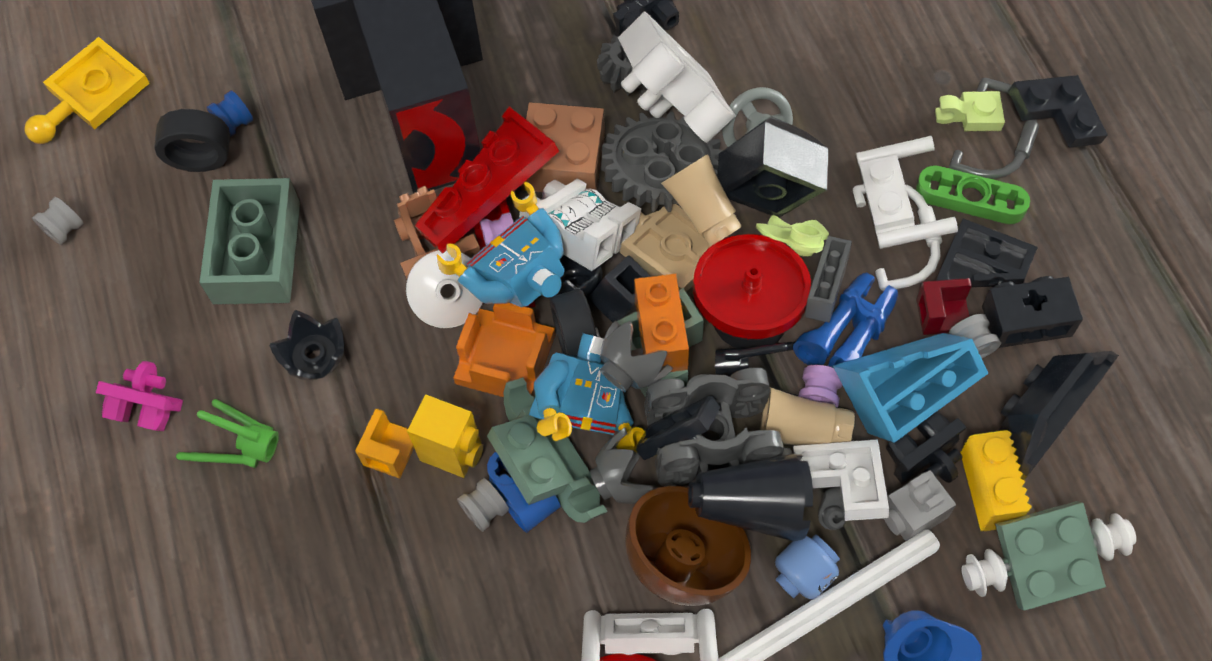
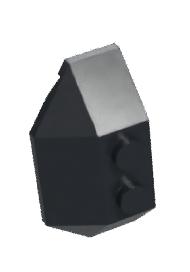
[998,351,1119,481]

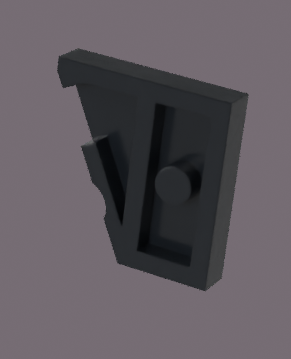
[936,218,1038,287]

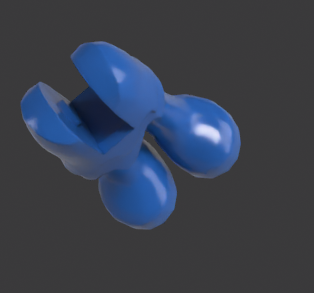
[793,272,898,386]

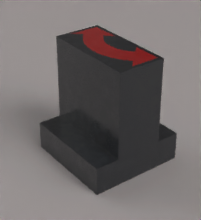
[311,0,483,194]

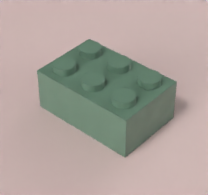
[200,178,300,304]

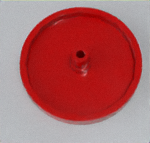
[693,234,811,339]

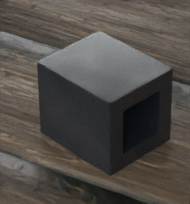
[588,255,651,323]

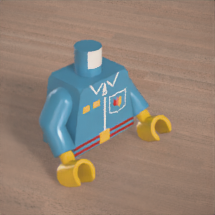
[437,182,564,308]
[529,333,645,453]

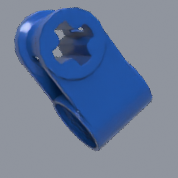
[487,452,561,533]

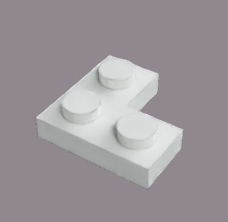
[793,439,889,521]

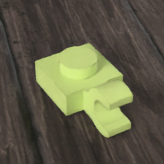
[935,91,1005,131]

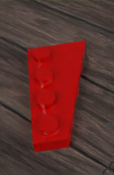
[415,106,559,254]

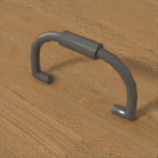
[949,78,1039,179]

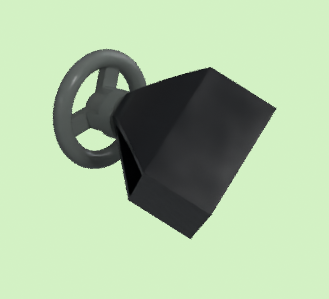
[717,87,828,218]

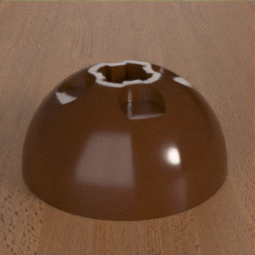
[625,486,751,606]

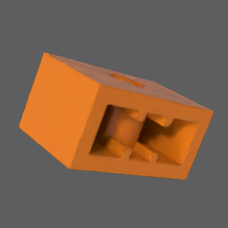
[634,273,689,372]

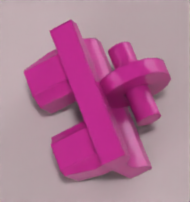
[96,361,183,431]

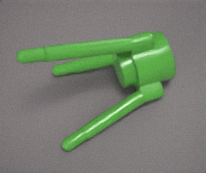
[176,399,279,468]

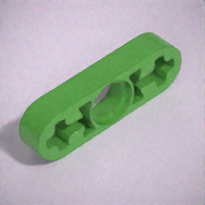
[916,166,1030,224]

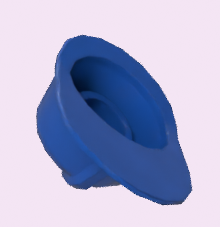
[883,610,982,661]

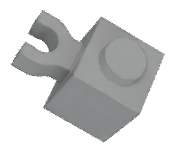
[884,470,956,541]

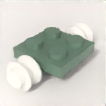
[962,501,1136,611]

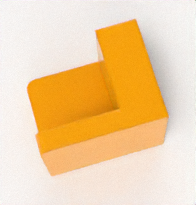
[355,408,414,479]

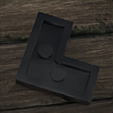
[1008,75,1108,148]

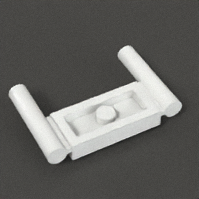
[856,136,958,249]
[581,609,718,661]

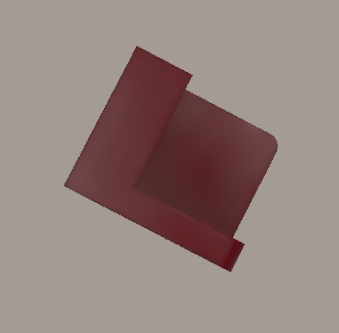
[916,278,972,335]

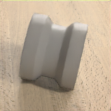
[32,197,84,245]
[949,314,1001,358]
[457,478,509,532]

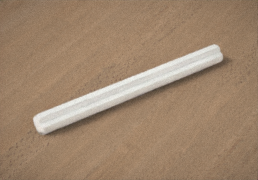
[718,529,940,661]

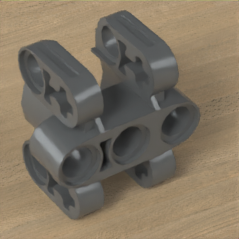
[644,368,784,487]

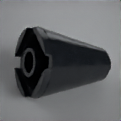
[688,454,813,541]

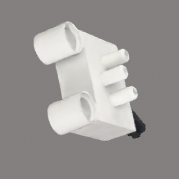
[618,9,736,143]

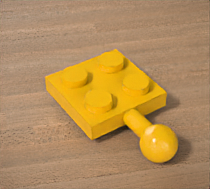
[25,37,150,144]

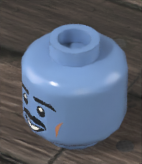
[775,534,840,599]

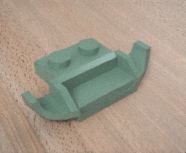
[487,378,608,523]

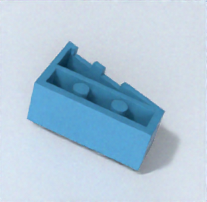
[833,333,988,443]

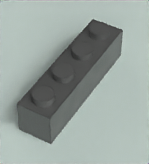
[805,236,852,323]

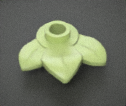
[756,215,829,256]

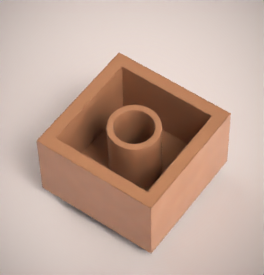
[521,102,605,192]

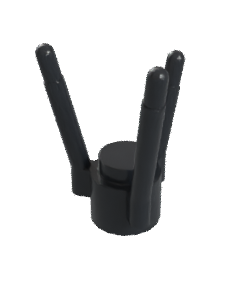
[715,342,798,396]

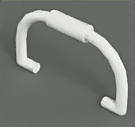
[853,184,942,291]

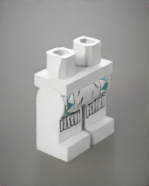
[519,179,641,271]

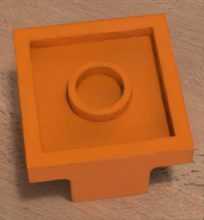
[453,303,556,397]

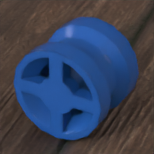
[206,90,253,137]

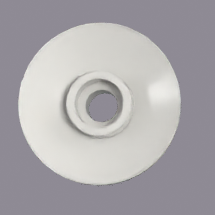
[406,250,483,328]

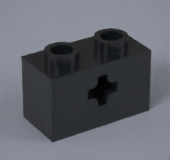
[982,276,1083,348]

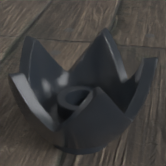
[269,310,344,380]

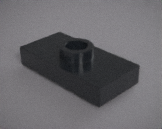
[635,396,720,460]

